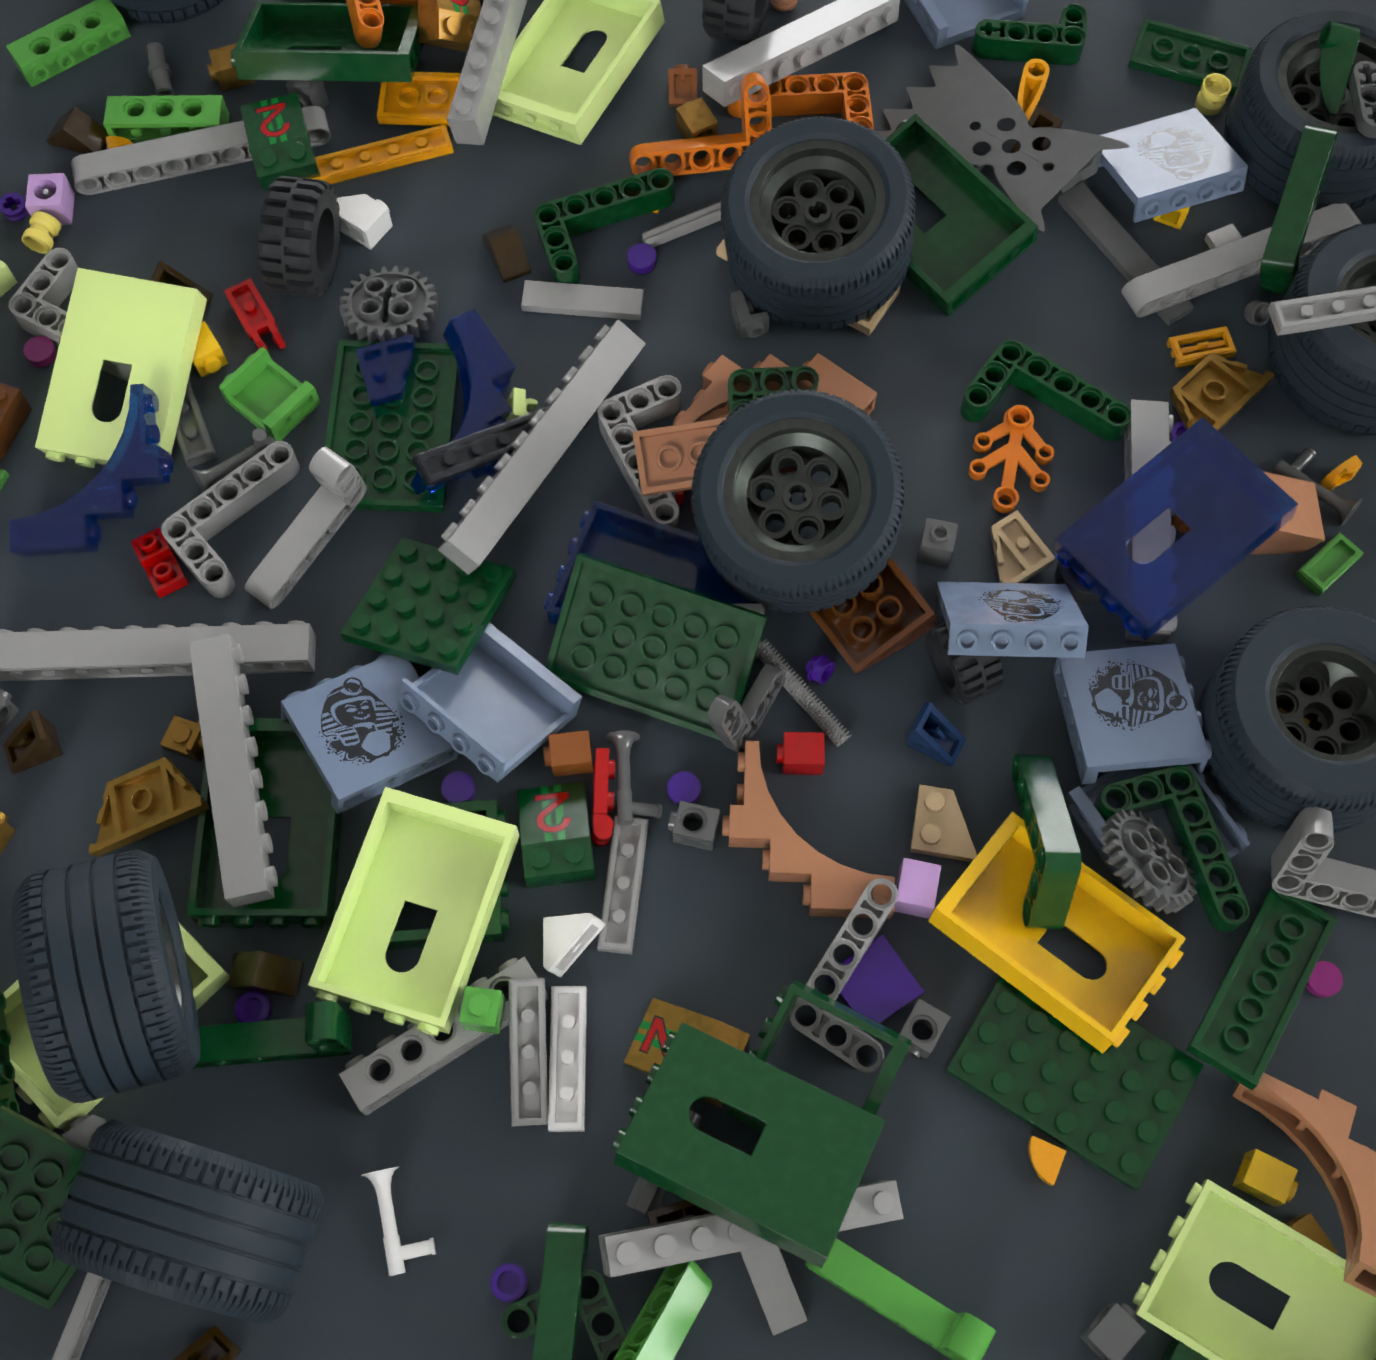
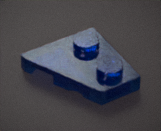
[355,334,416,407]

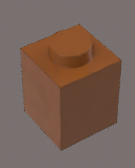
[543,730,594,777]

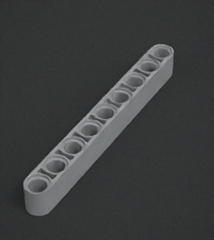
[71,106,331,195]
[1121,203,1362,317]

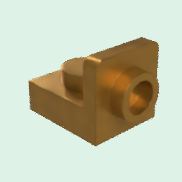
[160,715,204,761]

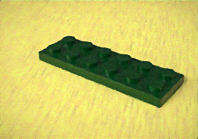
[1186,886,1338,1091]

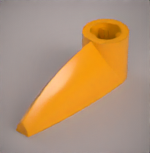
[1017,58,1050,121]

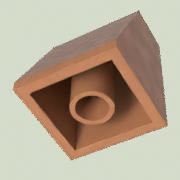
[1212,470,1325,555]

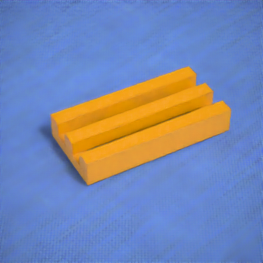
[1167,326,1237,368]

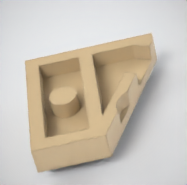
[990,510,1056,583]
[910,784,977,862]

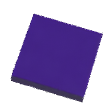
[826,934,924,1033]

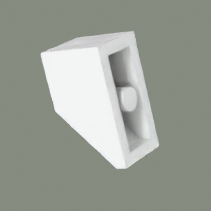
[337,194,393,250]

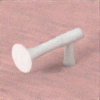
[361,1166,436,1276]

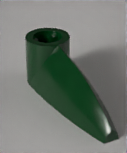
[1318,21,1360,116]

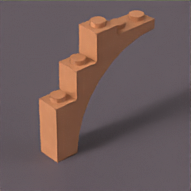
[673,353,877,425]
[722,741,895,919]
[1232,1073,1376,1297]

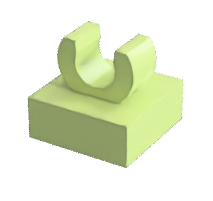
[505,388,538,422]

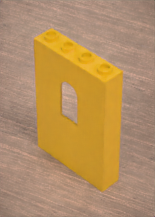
[928,812,1186,1054]

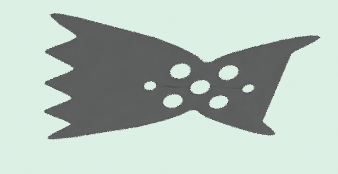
[875,45,1130,232]

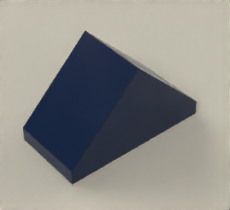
[906,701,966,767]

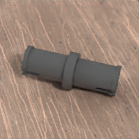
[145,42,174,96]

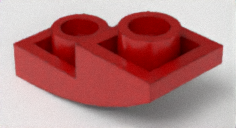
[130,528,189,598]

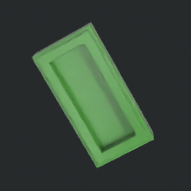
[1295,532,1364,596]

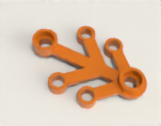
[968,405,1055,514]

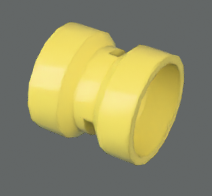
[1195,73,1231,115]
[21,211,62,254]

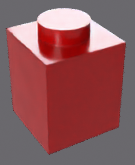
[776,732,825,775]

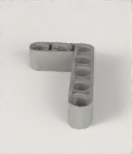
[8,248,132,381]
[597,375,682,538]
[161,441,300,598]
[245,446,367,609]
[1271,806,1376,918]
[790,878,898,1072]

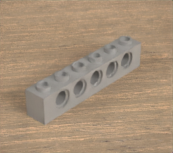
[339,956,549,1116]

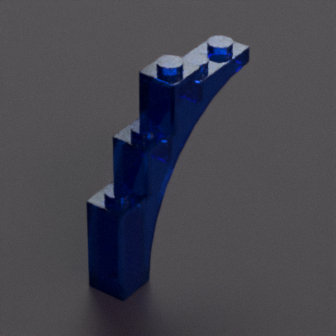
[410,309,516,495]
[9,384,174,557]

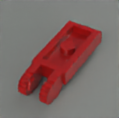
[224,278,286,351]
[591,748,615,847]

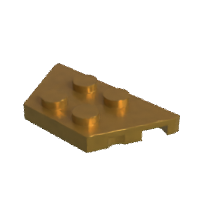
[1169,353,1275,449]
[88,757,209,858]

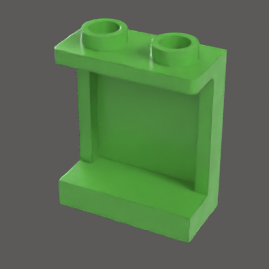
[219,347,321,441]

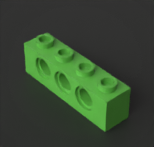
[6,0,131,88]
[103,95,229,143]

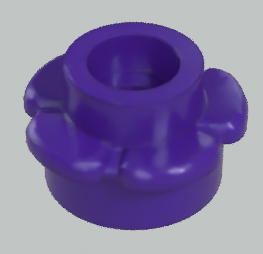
[806,653,835,685]

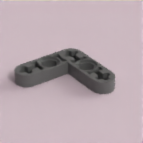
[1348,61,1376,138]
[707,664,786,752]

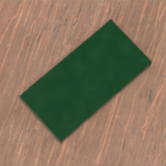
[1128,18,1253,96]

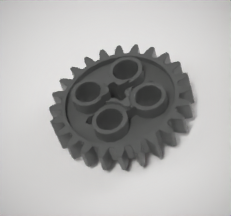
[339,266,439,346]
[1100,809,1197,914]

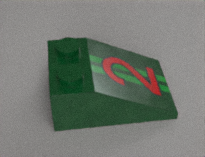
[240,92,321,190]
[517,781,596,889]

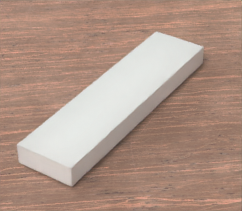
[548,986,587,1132]

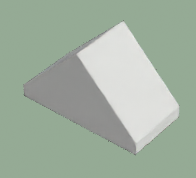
[543,913,606,978]

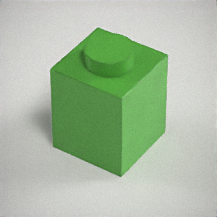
[459,986,506,1034]

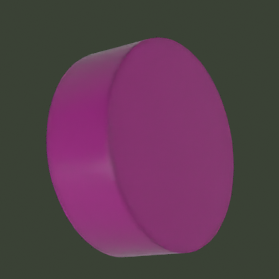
[23,336,57,367]
[1305,961,1343,998]

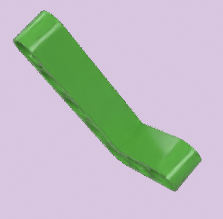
[805,1238,996,1360]
[613,1261,712,1360]

